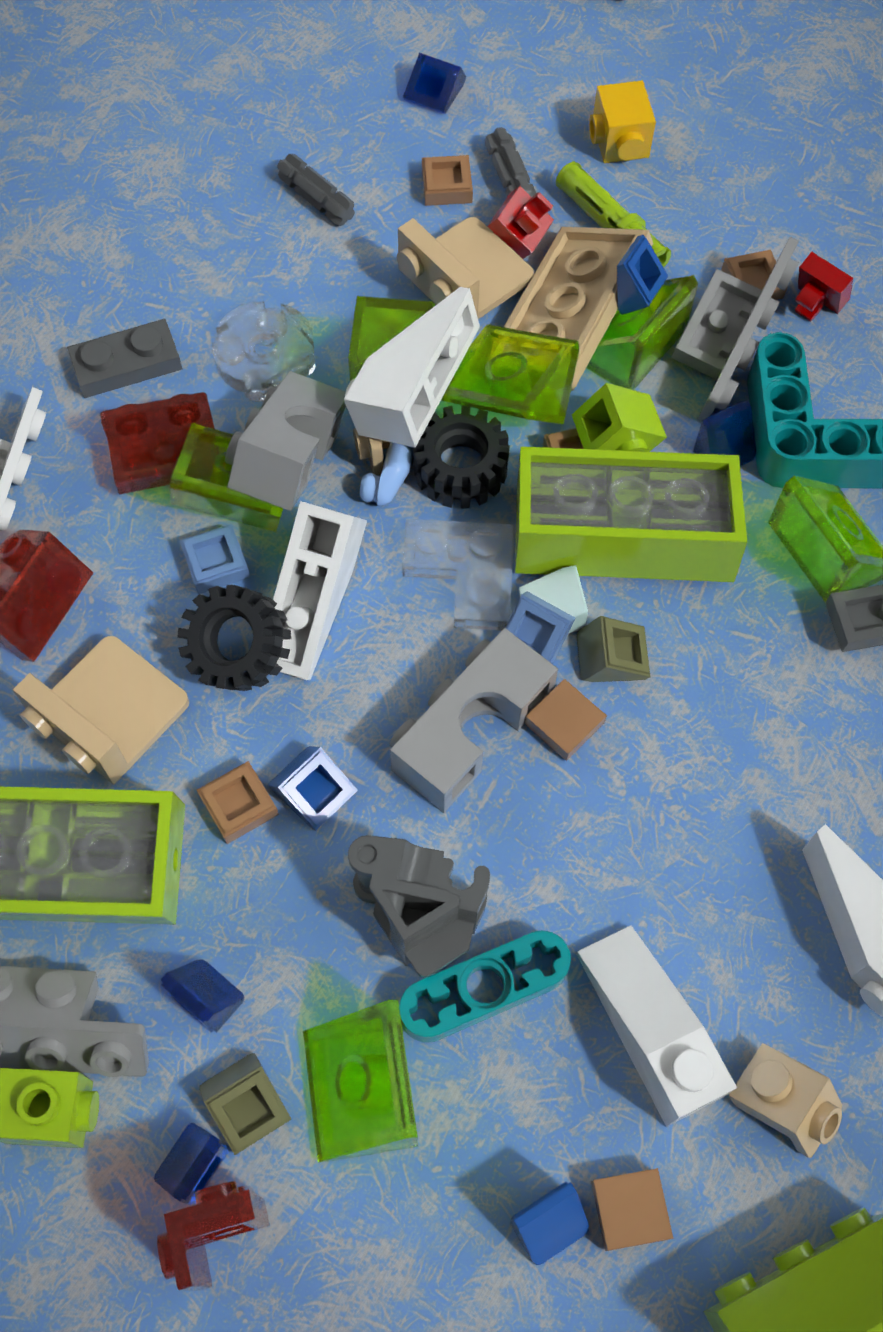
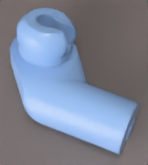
[360,442,414,506]

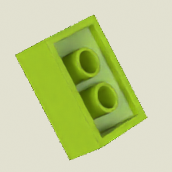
[703,1207,883,1332]

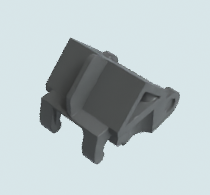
[348,835,490,977]

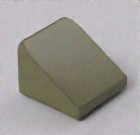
[577,616,651,682]
[199,1053,291,1155]

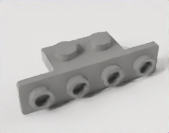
[671,237,799,423]
[0,966,149,1077]

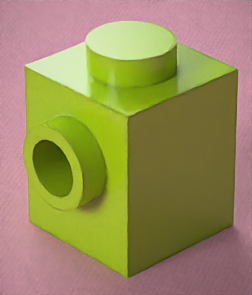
[571,383,667,452]
[0,1068,99,1148]

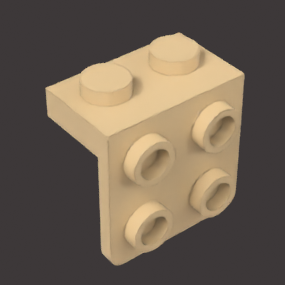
[397,217,534,319]
[12,636,189,785]

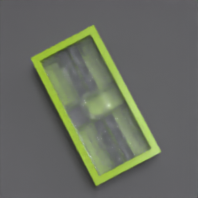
[515,446,747,582]
[0,786,186,925]

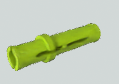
[555,161,671,268]

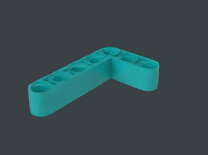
[747,332,883,489]

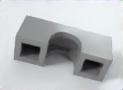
[225,371,346,511]
[390,627,558,813]

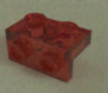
[100,392,224,495]
[0,529,94,662]
[157,1181,270,1291]

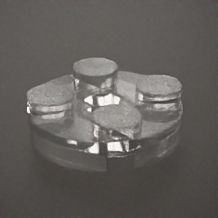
[212,301,315,402]

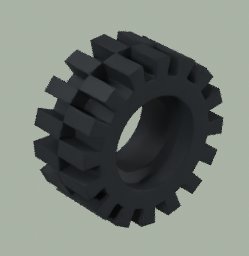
[413,405,510,509]
[177,585,291,691]

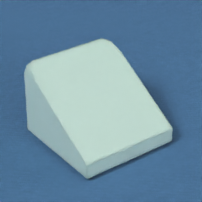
[519,565,588,633]

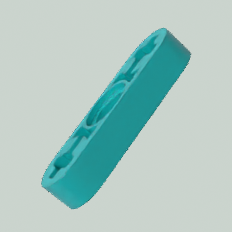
[399,930,571,1043]

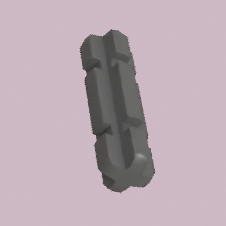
[485,127,536,197]
[277,154,355,226]

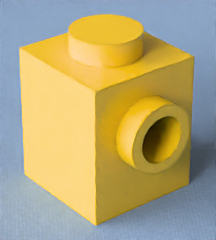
[589,80,656,163]

